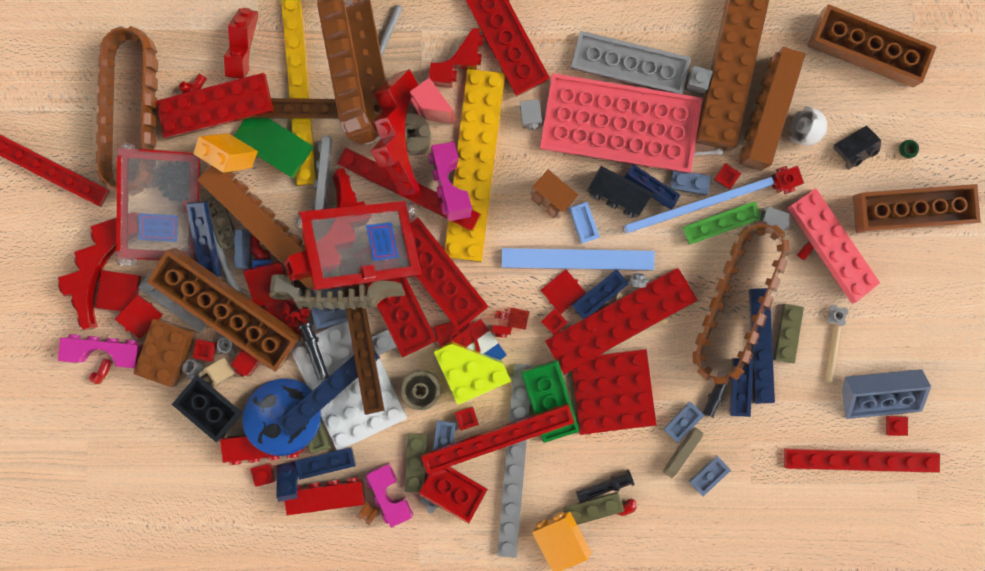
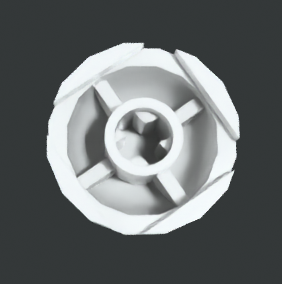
[789,106,827,146]

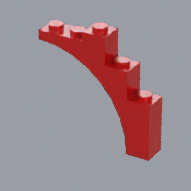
[371,69,420,197]
[284,168,371,281]
[58,212,139,330]

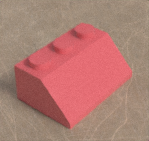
[410,78,455,124]

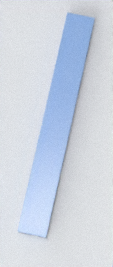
[623,177,774,233]
[501,248,655,270]

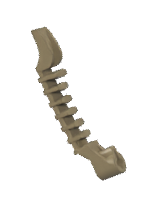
[269,274,405,310]

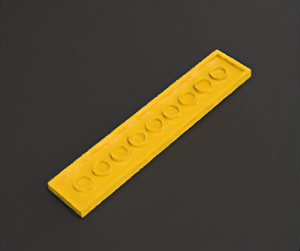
[445,69,505,262]

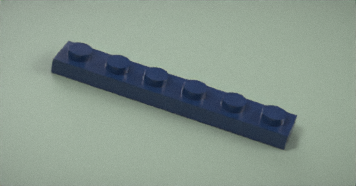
[749,288,775,404]
[277,351,380,437]

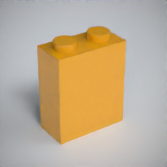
[193,133,258,173]
[532,511,592,571]

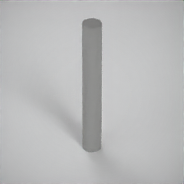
[379,5,403,57]

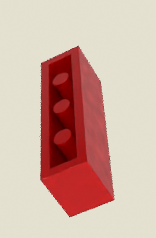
[220,435,304,465]
[285,476,366,516]

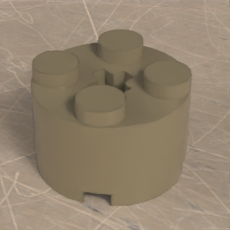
[405,113,432,156]
[401,370,441,410]

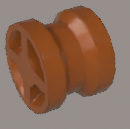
[356,501,380,525]

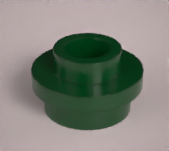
[899,139,919,159]

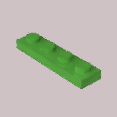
[682,201,762,245]

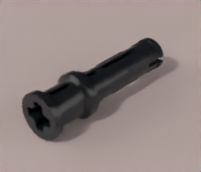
[296,321,329,381]
[576,469,635,503]

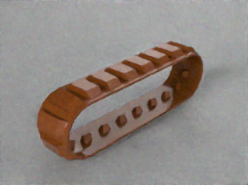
[317,0,386,145]
[96,26,158,195]
[693,221,790,384]

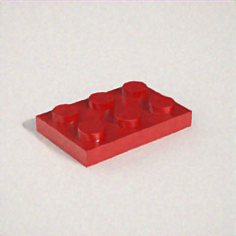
[418,467,488,524]

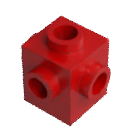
[771,165,805,195]

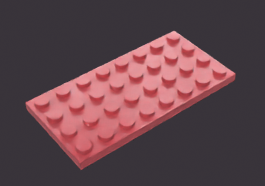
[540,73,703,173]

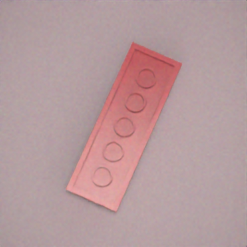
[787,188,880,304]

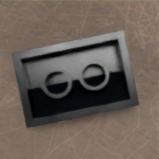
[587,166,653,218]
[172,374,242,442]

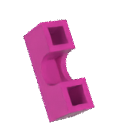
[365,462,413,528]

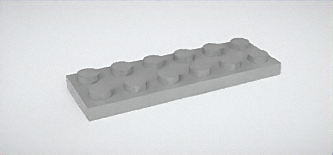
[571,31,691,94]

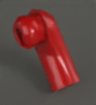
[179,73,207,93]
[250,235,270,259]
[797,241,814,261]
[89,358,113,384]
[617,499,637,516]

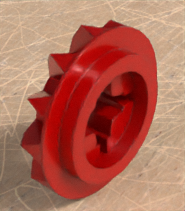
[279,294,311,323]

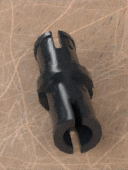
[702,383,729,418]

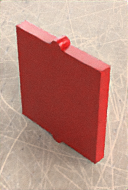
[541,269,586,314]
[115,294,163,339]

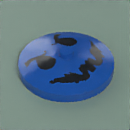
[242,378,321,456]

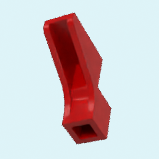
[224,8,258,79]
[429,28,483,88]

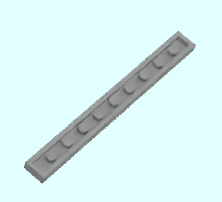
[497,363,533,558]

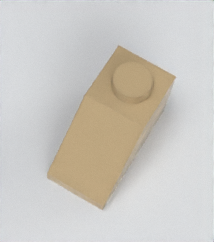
[199,357,235,388]

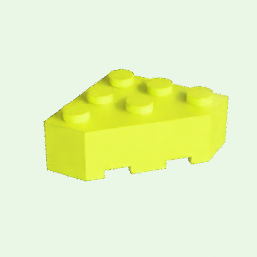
[434,342,511,405]

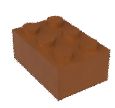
[530,169,579,219]
[133,319,197,387]

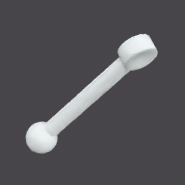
[694,148,724,156]

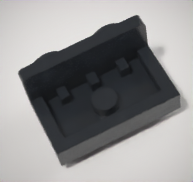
[834,125,881,170]

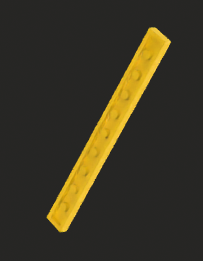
[281,0,317,186]

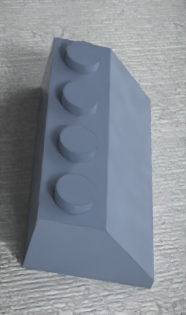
[842,369,931,419]

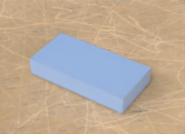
[569,202,600,244]

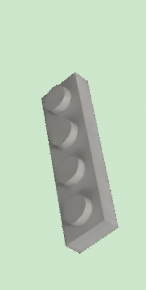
[312,136,333,210]
[138,272,207,332]

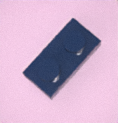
[276,462,298,502]

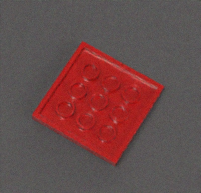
[572,349,657,435]

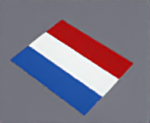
[445,318,507,360]

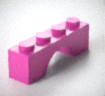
[428,142,472,221]
[58,334,144,368]

